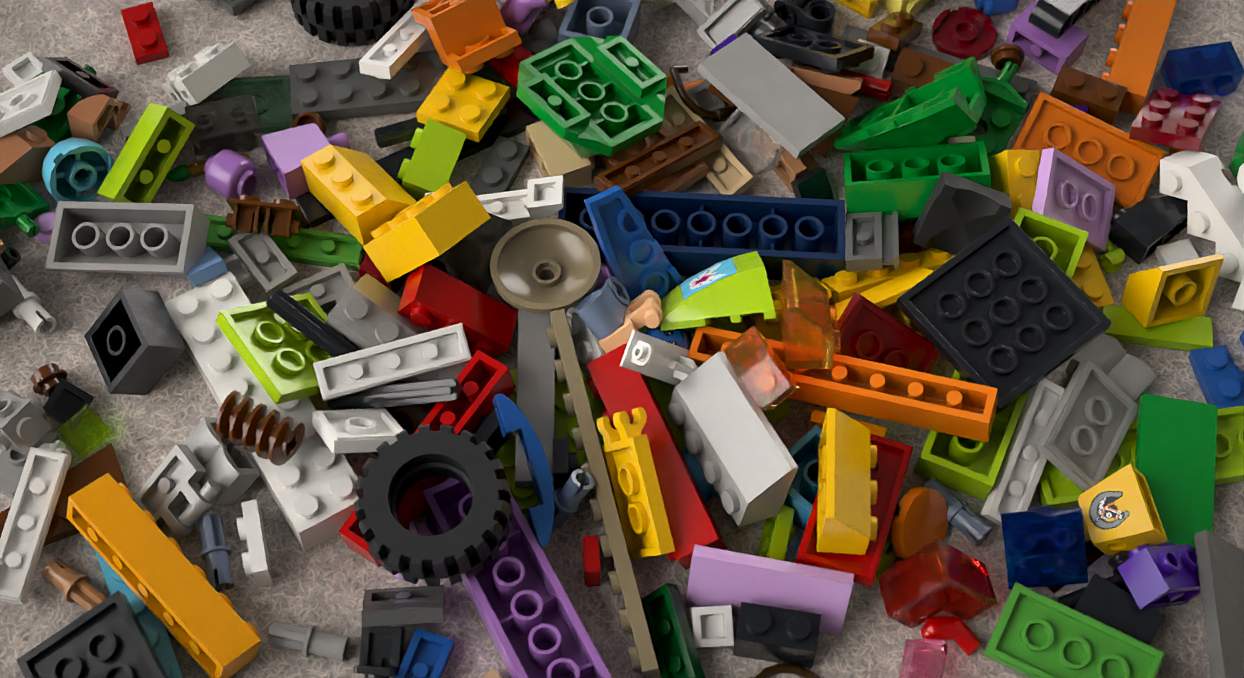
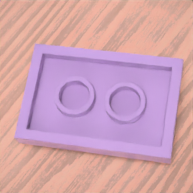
[1032,148,1116,252]

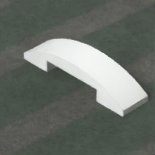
[425,175,564,231]

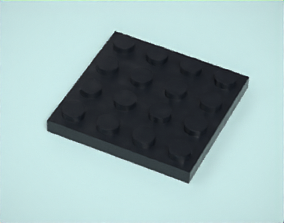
[896,216,1112,414]

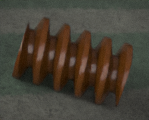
[216,390,305,466]

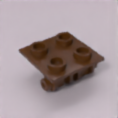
[226,195,310,238]

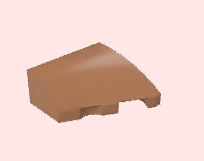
[67,94,131,142]

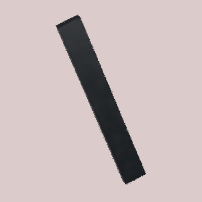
[296,97,541,228]

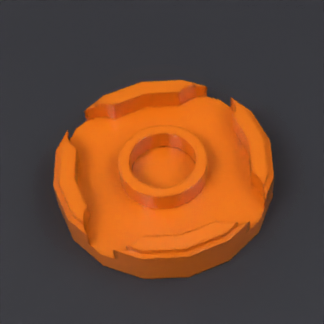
[891,486,948,566]

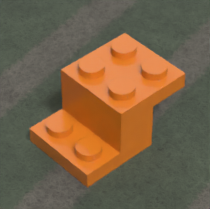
[411,0,522,74]

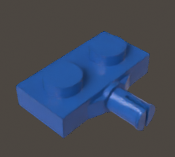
[1188,345,1244,409]

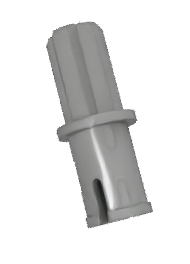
[268,621,350,662]

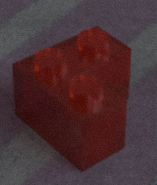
[877,539,998,629]

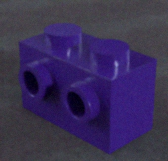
[1117,542,1201,609]

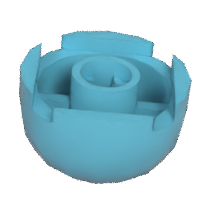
[42,137,115,202]

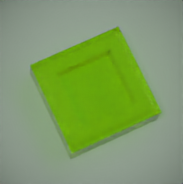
[56,405,113,458]

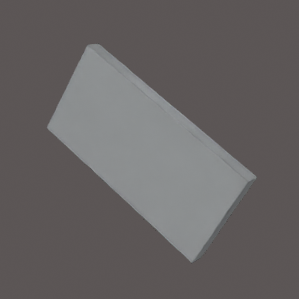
[697,33,845,159]

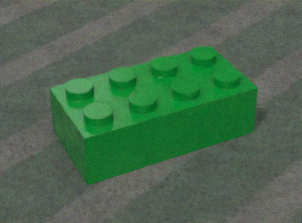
[843,141,991,222]

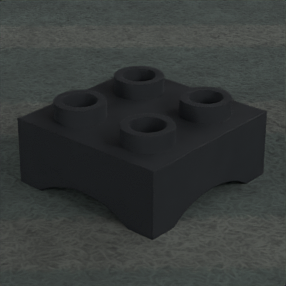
[912,171,1012,255]

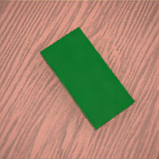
[1135,393,1218,551]

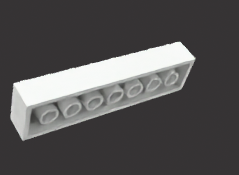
[164,271,359,552]

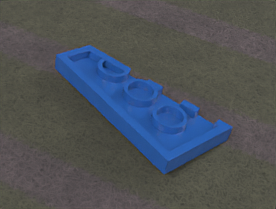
[584,185,683,302]

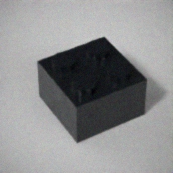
[84,288,185,395]

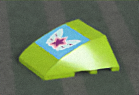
[660,251,776,331]

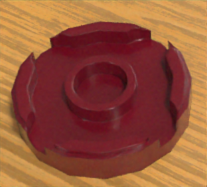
[931,7,998,61]

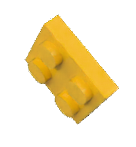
[416,67,510,143]

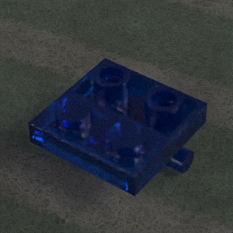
[1000,505,1088,589]

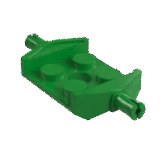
[937,62,1028,158]

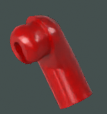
[921,615,982,656]

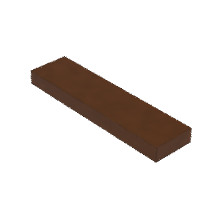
[594,120,723,198]

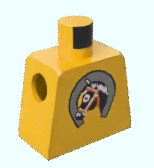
[1066,464,1168,555]

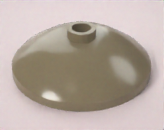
[490,218,601,314]

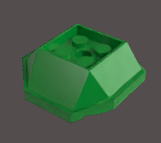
[516,35,667,158]

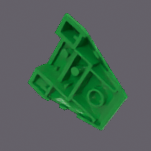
[833,56,987,151]

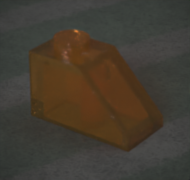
[724,326,801,410]

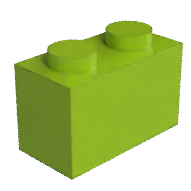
[397,119,467,199]

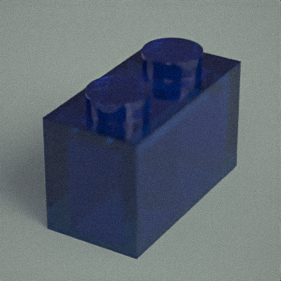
[1160,41,1244,96]

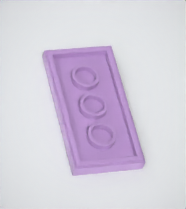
[685,545,854,636]

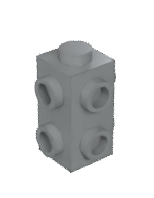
[0,389,52,455]

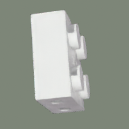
[161,42,251,106]

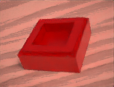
[582,535,601,587]

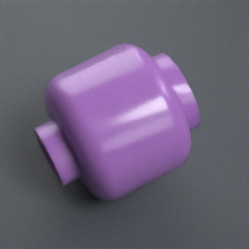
[204,149,259,199]

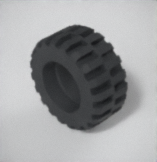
[290,0,415,47]
[354,424,513,586]

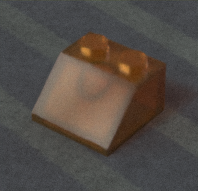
[780,260,841,369]

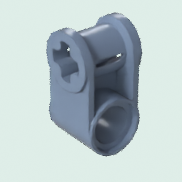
[575,276,630,340]

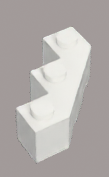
[1160,149,1244,283]

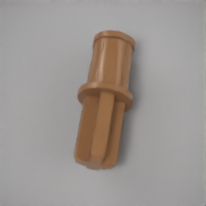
[42,558,108,611]

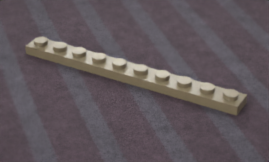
[545,309,659,678]

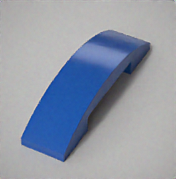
[492,393,554,548]

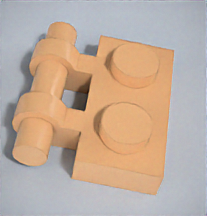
[599,290,663,353]

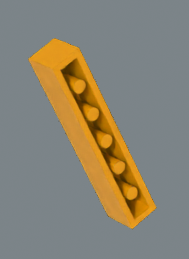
[66,473,261,678]

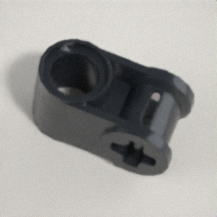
[774,0,836,34]

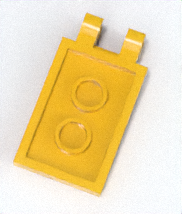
[597,407,675,559]

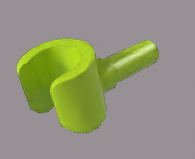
[1099,237,1125,274]

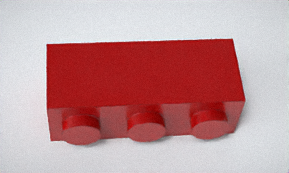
[397,263,518,359]

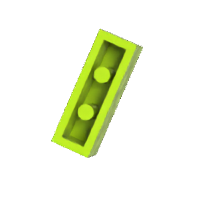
[97,103,195,203]

